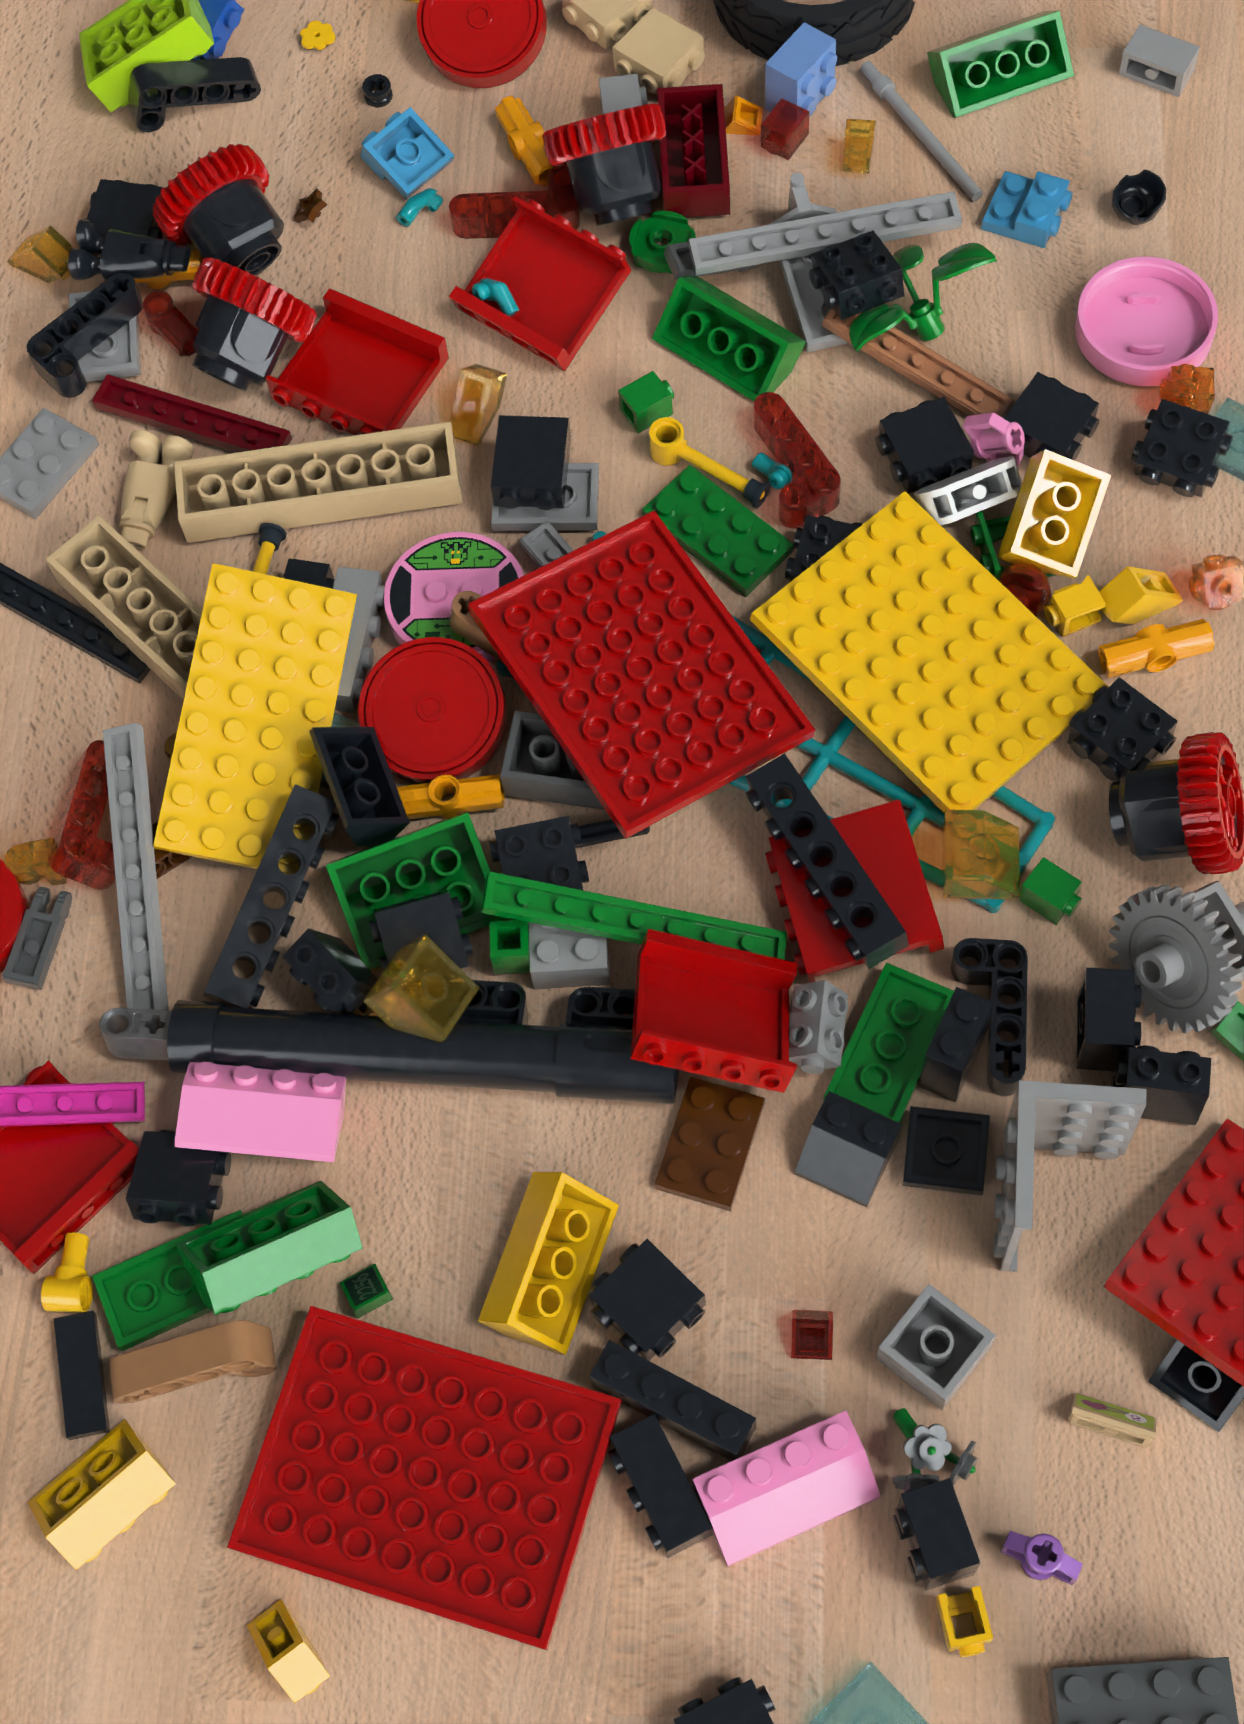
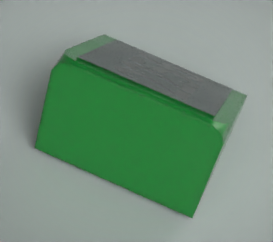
[340,1264,393,1318]

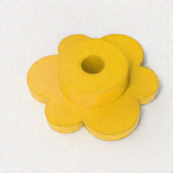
[300,20,336,50]

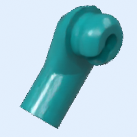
[396,188,443,227]
[472,278,519,316]
[752,452,793,489]

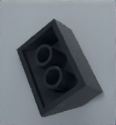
[309,727,410,847]

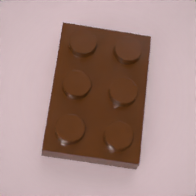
[655,1076,765,1212]

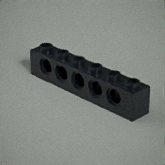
[745,753,909,969]
[203,784,339,1008]

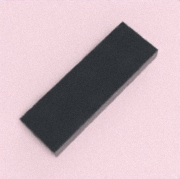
[54,1310,110,1440]

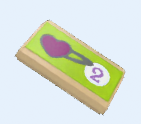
[1067,1393,1156,1448]

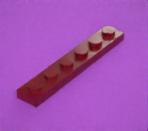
[92,374,292,453]

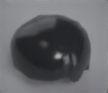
[1111,170,1166,225]

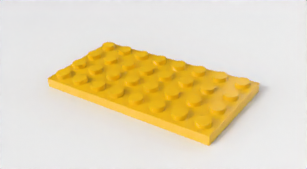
[153,563,357,875]

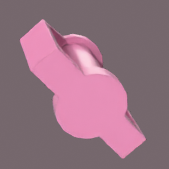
[962,412,1025,466]

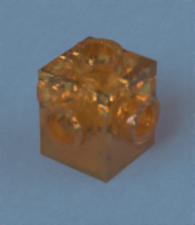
[1159,364,1215,414]
[1189,554,1244,610]

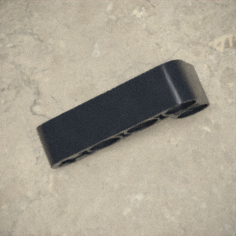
[128,57,261,133]
[26,273,143,398]
[951,938,1028,1096]

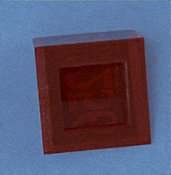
[791,1310,833,1360]

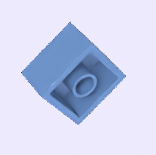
[765,22,837,127]

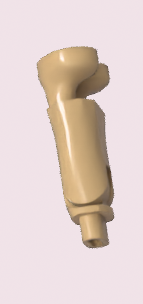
[118,430,194,550]

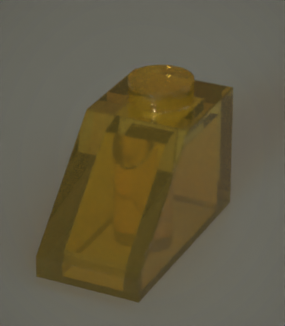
[7,225,74,283]
[450,364,507,445]

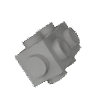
[789,980,848,1074]

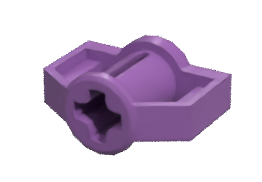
[1001,1531,1083,1585]

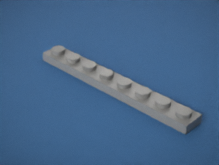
[689,192,962,275]
[103,723,169,1010]

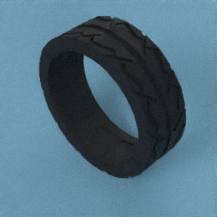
[713,0,915,66]

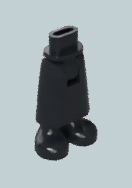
[68,219,191,280]

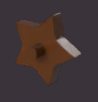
[293,188,327,223]

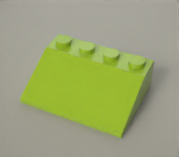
[79,0,214,112]

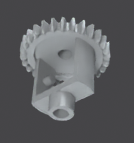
[1109,881,1244,1033]

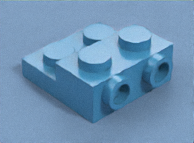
[360,107,455,199]
[981,171,1073,248]

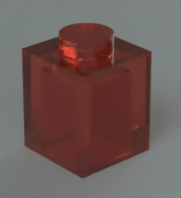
[761,98,810,160]

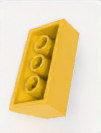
[478,1172,619,1355]

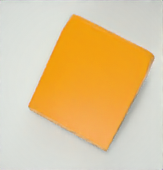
[724,95,763,135]

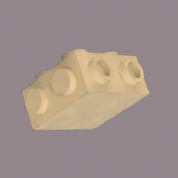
[562,0,652,50]
[612,7,705,95]

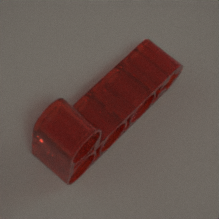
[449,164,580,239]
[754,392,841,529]
[48,740,116,890]

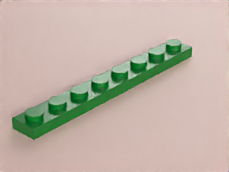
[481,871,787,960]

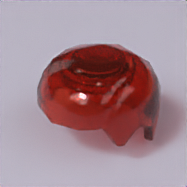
[998,562,1051,617]

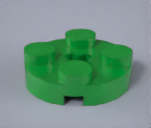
[629,211,696,274]

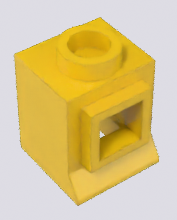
[1044,575,1106,637]
[935,1585,993,1658]

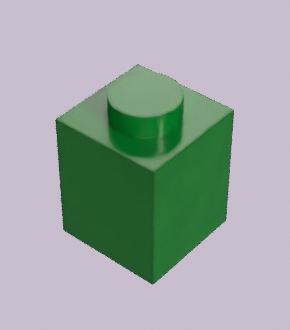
[618,371,674,434]
[1018,857,1082,925]
[489,920,530,974]

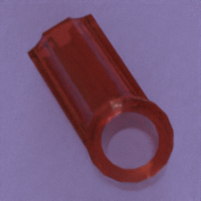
[143,291,198,357]

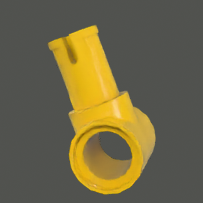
[41,1232,93,1312]

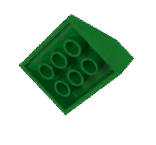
[326,812,507,970]

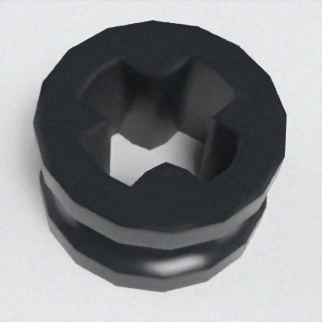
[362,74,393,108]

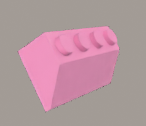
[175,1062,346,1162]
[692,1411,881,1566]

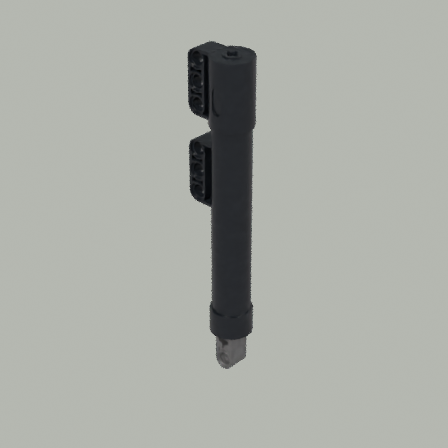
[99,978,679,1104]

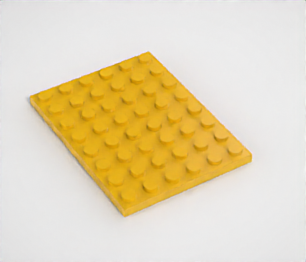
[750,491,1108,826]

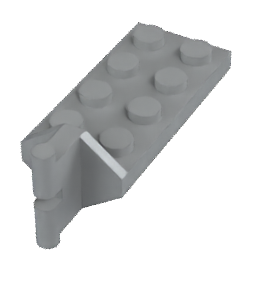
[771,172,848,353]

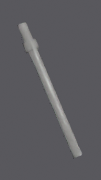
[860,61,983,201]

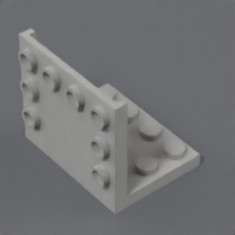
[993,1080,1146,1272]

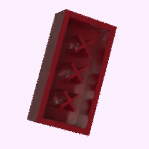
[657,84,731,218]

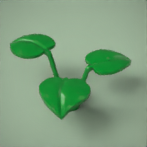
[849,243,997,352]

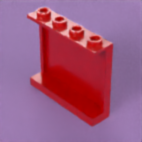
[449,196,632,372]
[265,288,449,435]
[765,799,945,983]
[631,929,797,1093]
[0,1060,139,1274]

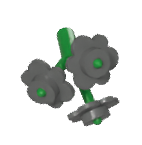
[892,1408,978,1493]

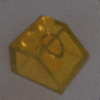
[942,810,1020,900]
[364,934,479,1042]

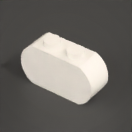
[914,456,1022,526]

